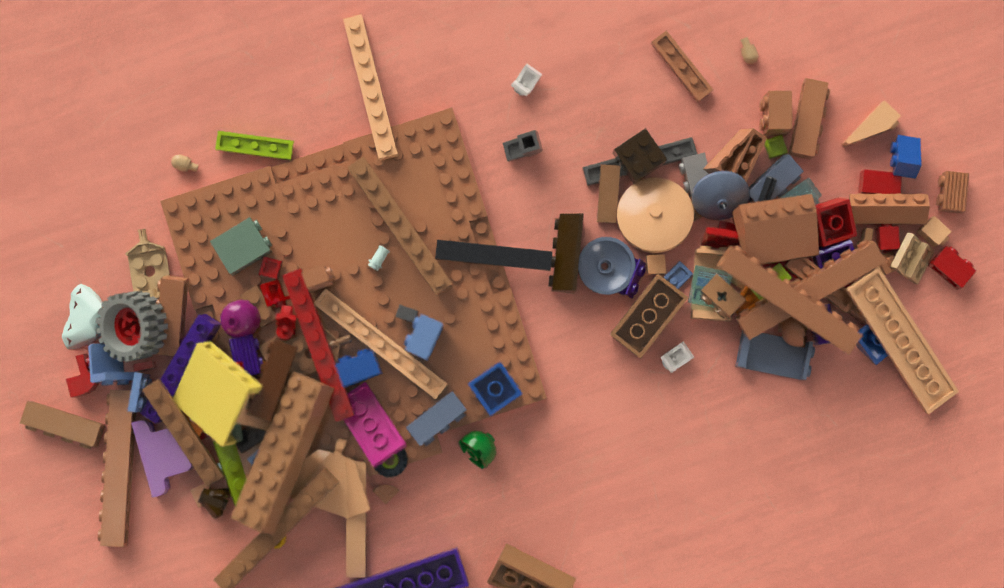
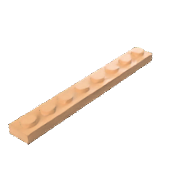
[343,14,398,161]
[314,288,448,399]

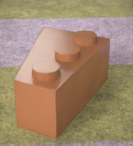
[703,128,767,182]

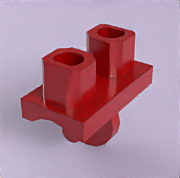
[276,305,296,341]

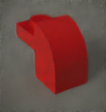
[66,354,99,398]

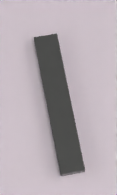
[582,137,697,186]

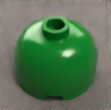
[458,431,496,469]

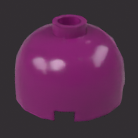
[220,299,261,338]

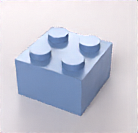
[404,314,444,361]

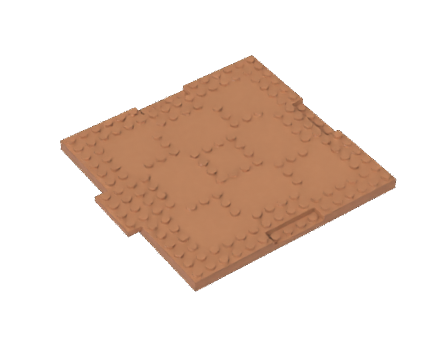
[160,108,547,478]

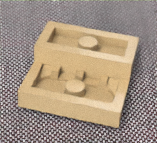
[891,232,935,284]

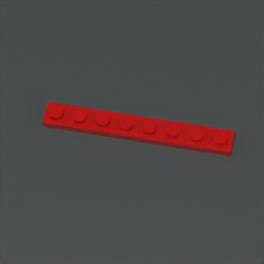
[282,268,355,422]

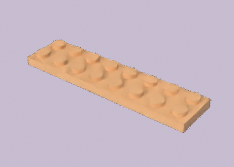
[845,267,959,414]

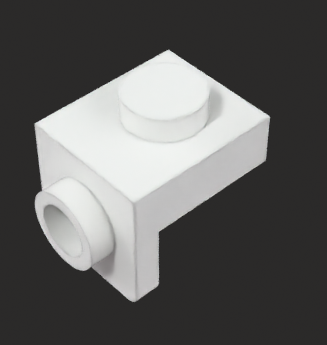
[511,64,543,96]
[661,341,694,373]

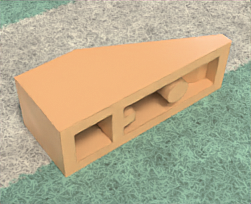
[842,100,901,147]

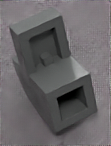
[503,130,543,162]

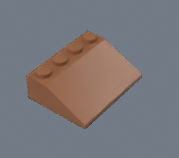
[732,194,819,265]

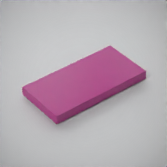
[343,382,407,468]

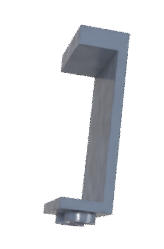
[735,331,815,380]

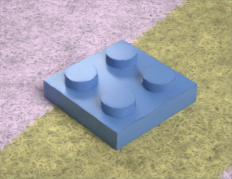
[128,372,152,412]

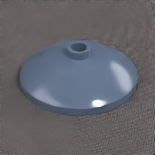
[692,171,750,220]
[578,237,635,295]

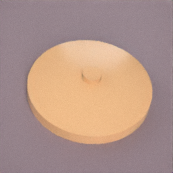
[617,178,694,253]

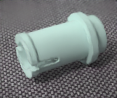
[368,245,390,271]

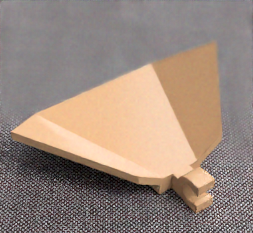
[290,438,371,518]

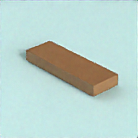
[597,164,620,223]

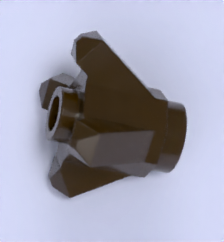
[198,488,231,519]

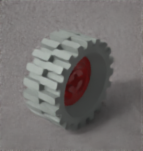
[96,291,168,362]

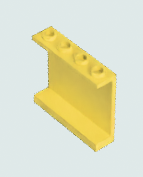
[173,342,262,447]

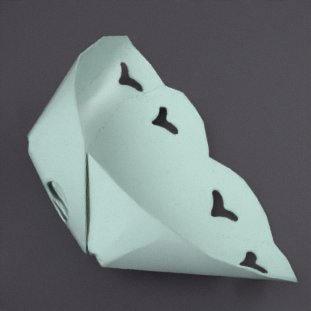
[62,284,103,349]

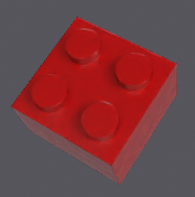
[815,197,857,247]

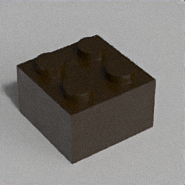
[612,128,668,184]

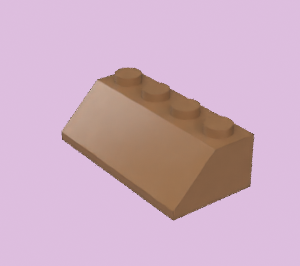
[487,544,576,588]

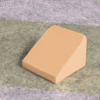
[646,254,666,275]

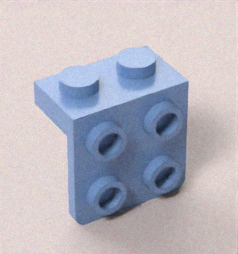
[88,344,134,386]

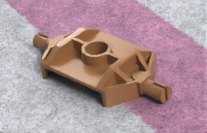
[283,327,352,375]

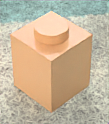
[917,216,951,247]

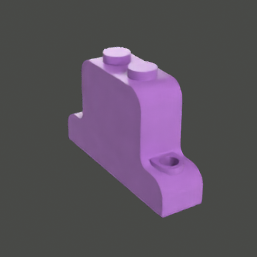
[132,420,194,498]

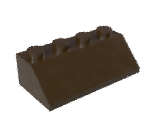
[548,213,584,294]

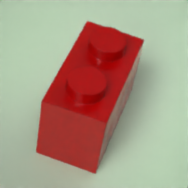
[858,169,902,194]
[928,246,976,290]

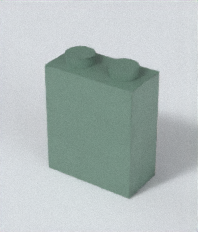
[210,217,273,276]

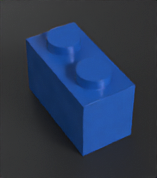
[890,135,922,179]

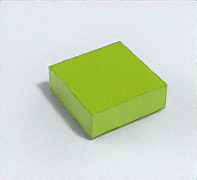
[764,135,788,159]

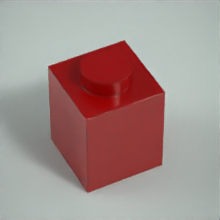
[875,224,900,251]

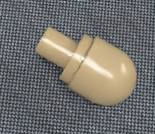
[741,37,758,64]
[171,154,199,172]

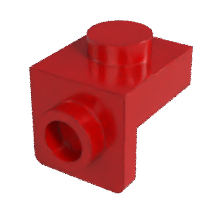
[260,280,291,308]

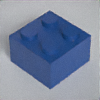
[335,349,383,387]
[468,362,522,416]

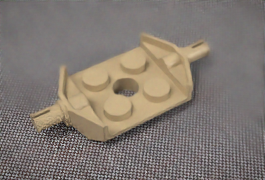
[125,229,170,304]

